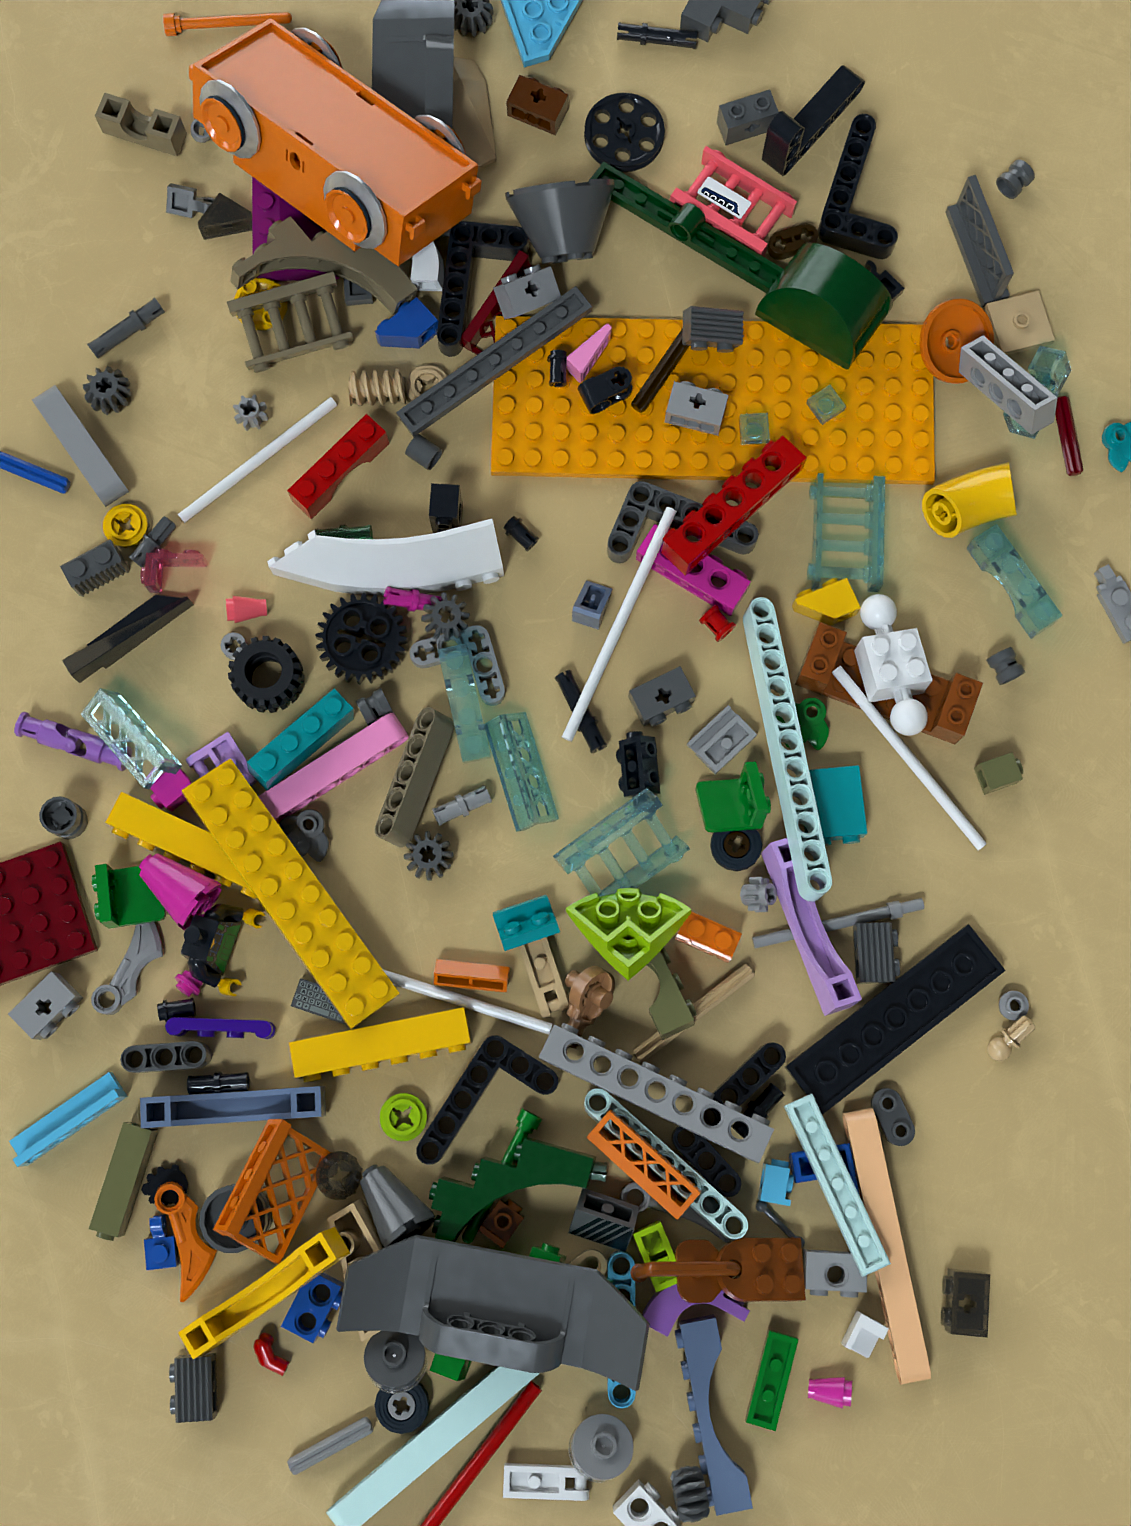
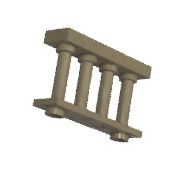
[227,272,354,373]

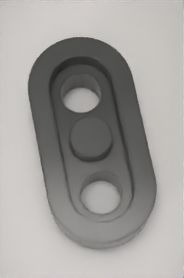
[871,1088,915,1146]

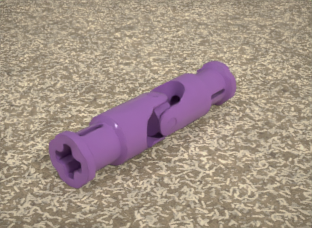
[14,712,132,771]

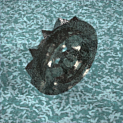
[316,1151,363,1200]

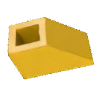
[792,578,861,626]

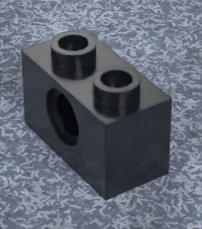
[429,483,463,533]

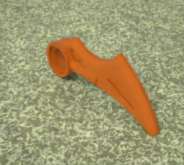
[154,1182,217,1302]

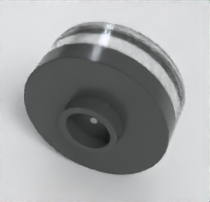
[364,1331,427,1394]

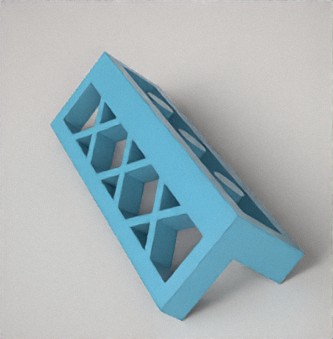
[9,1072,128,1167]

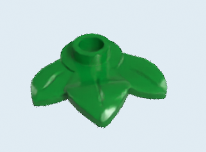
[776,697,829,750]

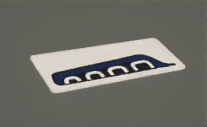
[697,177,751,219]

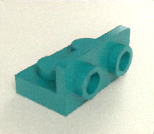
[493,895,560,951]

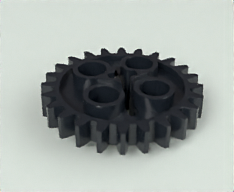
[315,592,408,685]

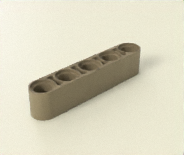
[375,707,454,847]

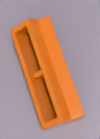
[434,959,510,993]

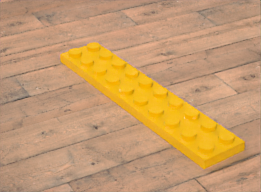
[181,758,400,1029]

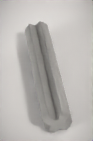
[287,1417,374,1475]

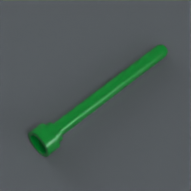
[462,1108,542,1244]

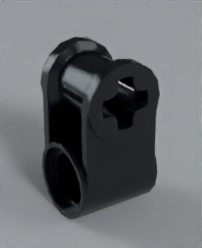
[577,366,632,414]

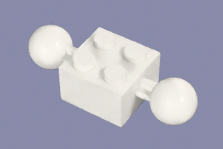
[854,594,933,736]

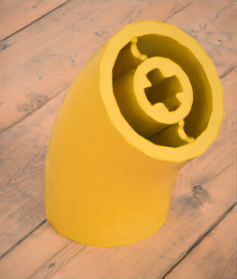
[922,462,1017,538]

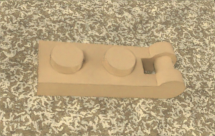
[519,937,569,1018]

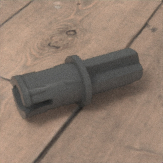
[129,516,176,568]

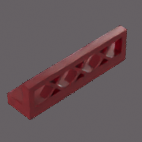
[462,251,532,355]

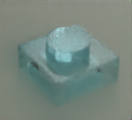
[806,385,846,425]
[739,413,770,445]

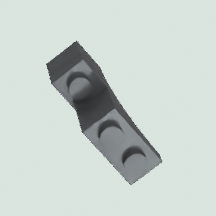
[680,0,771,42]

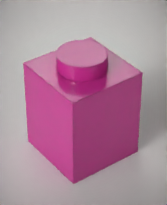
[148,764,193,812]

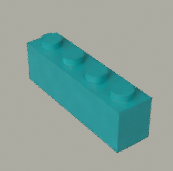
[247,688,354,791]

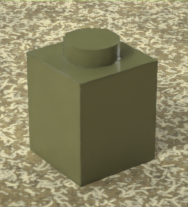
[974,752,1023,795]

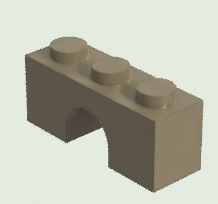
[95,93,187,156]

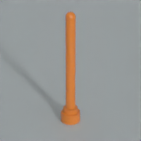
[163,12,292,36]

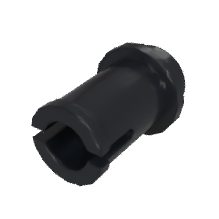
[547,350,568,387]
[503,516,539,551]
[157,998,196,1022]

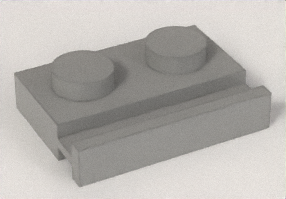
[687,705,757,775]

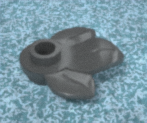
[278,809,329,862]

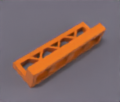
[586,1109,702,1220]

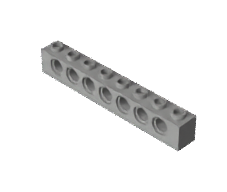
[539,1023,774,1163]

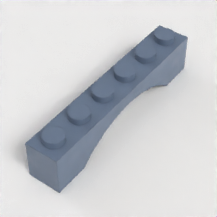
[140,1086,326,1128]
[674,1314,753,1516]

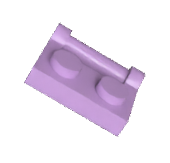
[186,732,258,786]

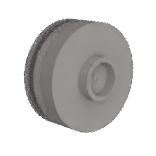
[568,1414,634,1483]

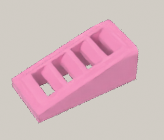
[566,324,612,383]

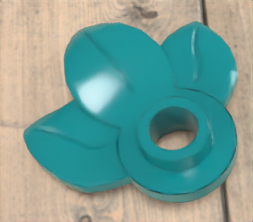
[1102,422,1131,472]

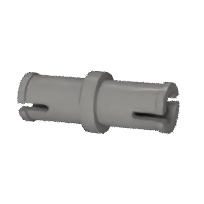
[432,786,492,826]

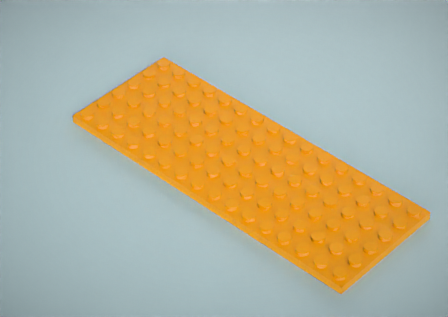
[491,316,935,485]

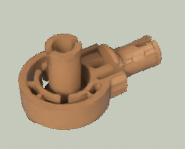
[565,966,615,1049]

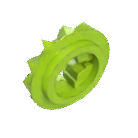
[380,1093,427,1141]

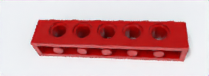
[661,435,807,576]

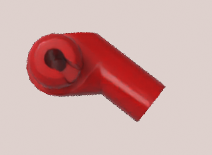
[253,1332,290,1376]

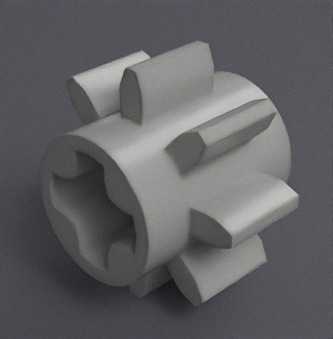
[233,395,268,431]
[740,877,777,912]

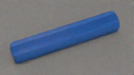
[0,451,70,494]

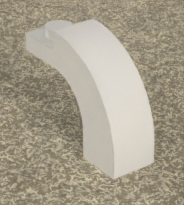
[411,242,445,291]

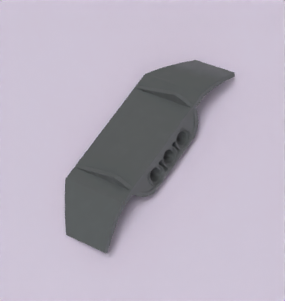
[372,0,454,237]
[336,1235,650,1391]

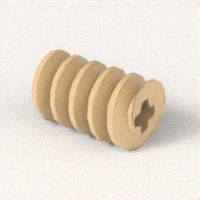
[349,369,406,406]

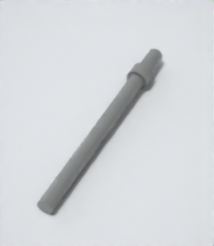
[752,898,924,949]

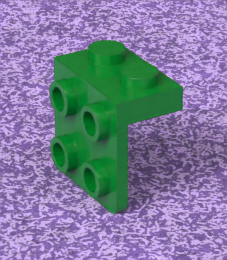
[695,761,771,833]
[92,864,166,929]

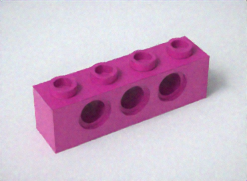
[636,524,751,617]

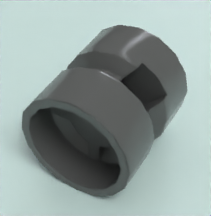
[39,796,88,839]

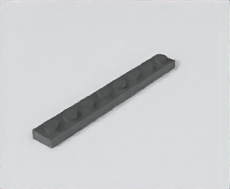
[396,286,592,437]

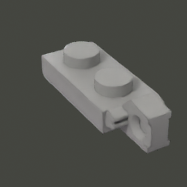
[1094,564,1131,644]

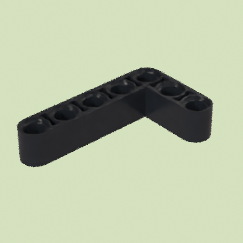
[762,65,865,176]
[818,114,898,259]
[437,221,529,357]
[416,1035,558,1165]
[671,1042,786,1197]

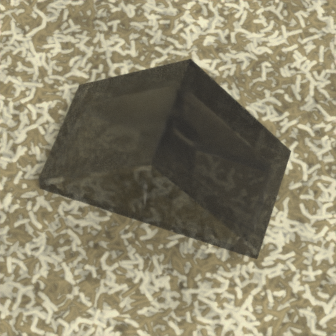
[198,193,252,240]

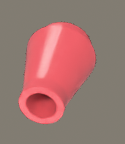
[226,596,267,623]

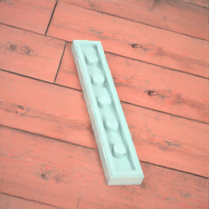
[784,1094,891,1277]

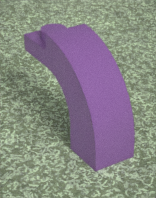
[642,1284,750,1337]

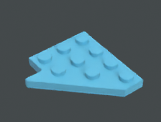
[500,0,583,68]

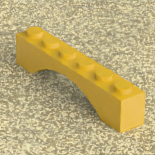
[178,1227,350,1360]

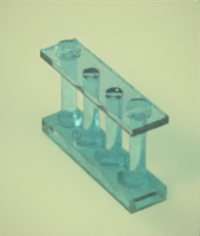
[807,473,885,592]
[553,788,690,897]

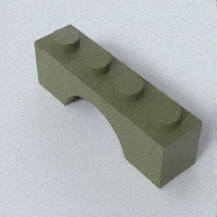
[646,947,697,1040]

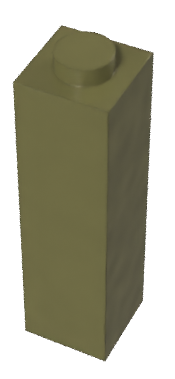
[89,1122,158,1241]

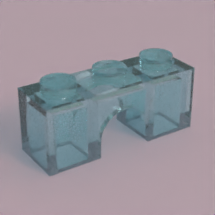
[1003,346,1071,439]

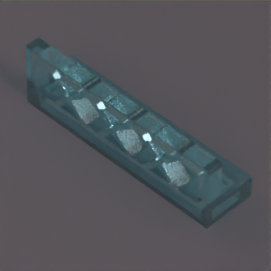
[81,688,182,789]
[483,712,559,832]

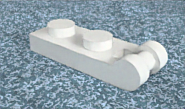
[503,1463,590,1501]

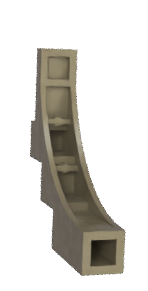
[230,216,418,315]

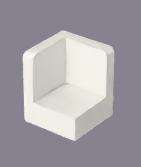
[841,1311,889,1358]

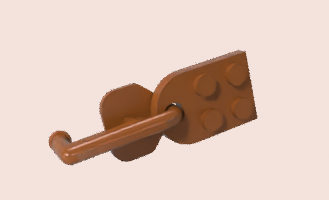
[630,1238,806,1303]

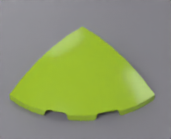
[566,888,692,981]

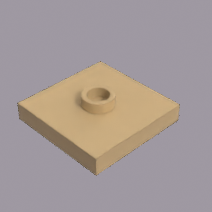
[985,291,1055,355]

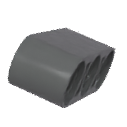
[120,1041,212,1073]

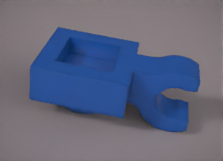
[144,1214,179,1271]

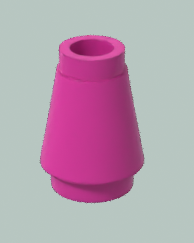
[808,1377,852,1409]

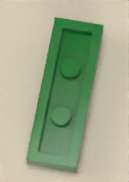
[745,1329,799,1431]

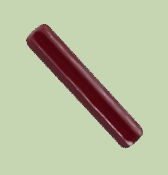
[1055,396,1084,476]

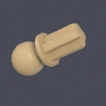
[987,1016,1035,1061]

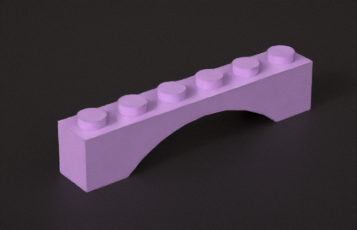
[761,838,862,1016]

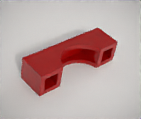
[287,414,390,520]

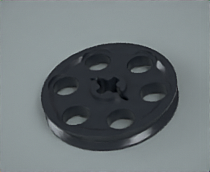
[584,93,665,172]

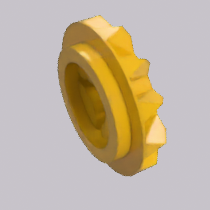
[103,504,149,548]

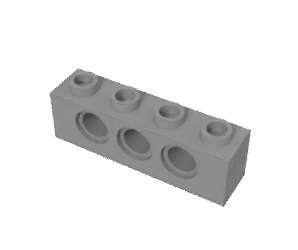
[959,336,1058,435]

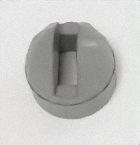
[191,119,211,143]

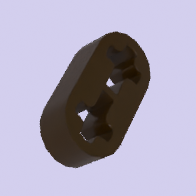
[767,223,819,260]

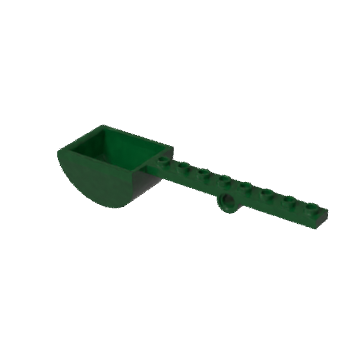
[590,162,893,369]

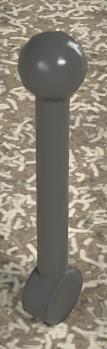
[756,1200,805,1248]

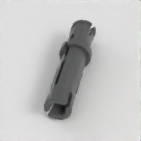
[87,297,165,359]

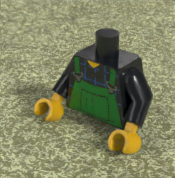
[181,904,265,997]

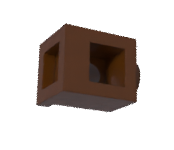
[478,1198,525,1249]

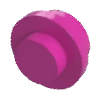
[175,970,203,997]

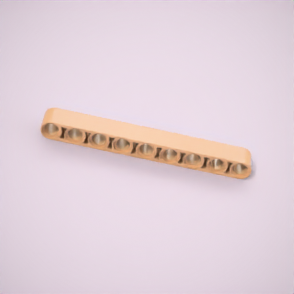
[842,1108,931,1385]

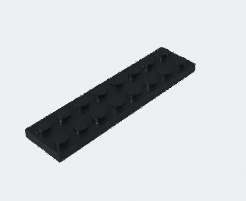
[785,924,1006,1115]

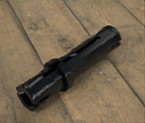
[617,22,697,49]
[555,670,607,753]

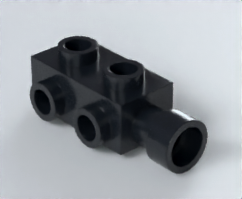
[616,731,660,820]

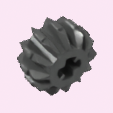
[454,0,493,38]
[83,366,132,415]
[421,592,470,642]
[404,831,454,881]
[670,1466,710,1523]

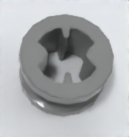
[220,632,248,660]

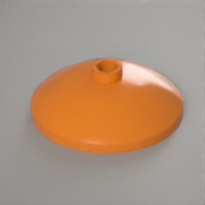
[920,299,994,384]

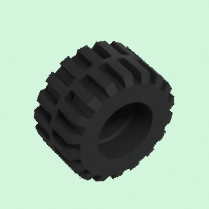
[228,636,305,713]

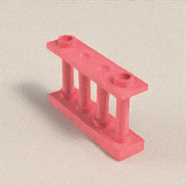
[670,146,797,257]

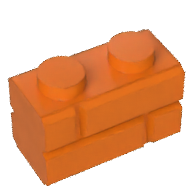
[675,911,742,963]

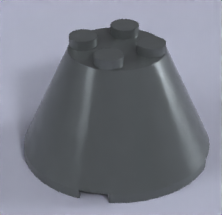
[505,179,615,264]

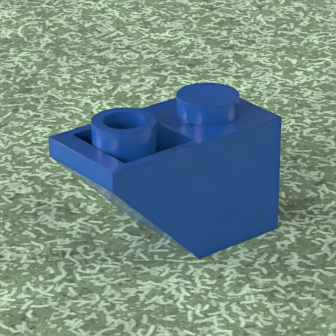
[375,297,438,349]

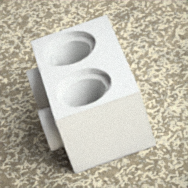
[613,1479,682,1526]

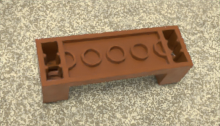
[795,622,983,745]

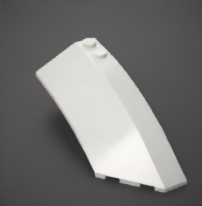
[267,519,504,596]

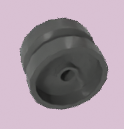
[199,1184,272,1253]

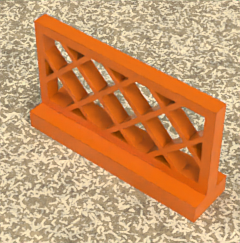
[213,1119,333,1264]

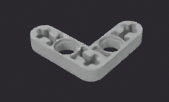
[410,625,505,706]

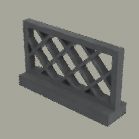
[945,175,1014,307]

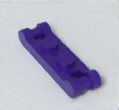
[165,1017,276,1039]

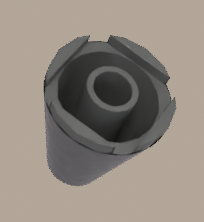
[360,1164,435,1248]

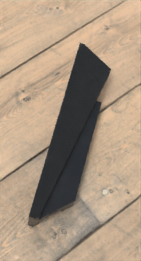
[62,595,194,683]

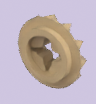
[406,365,447,401]

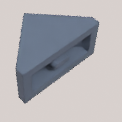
[572,580,613,630]

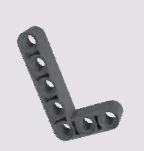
[607,481,759,563]

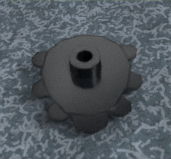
[141,1164,188,1206]

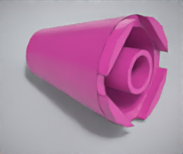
[139,853,222,931]

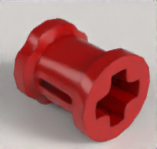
[699,604,736,642]

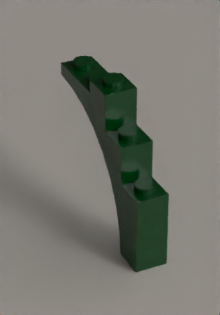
[429,1137,596,1242]

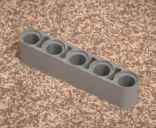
[32,385,129,507]

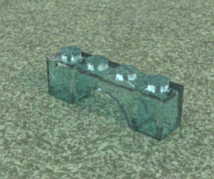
[966,524,1063,639]
[438,643,491,764]

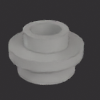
[999,991,1029,1021]

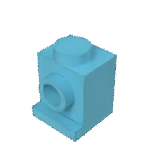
[757,1159,794,1206]

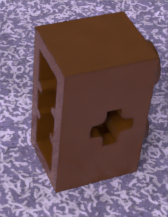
[506,75,569,136]

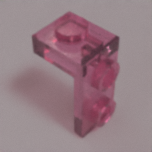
[140,549,207,593]

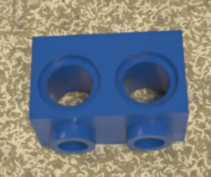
[281,1272,344,1343]

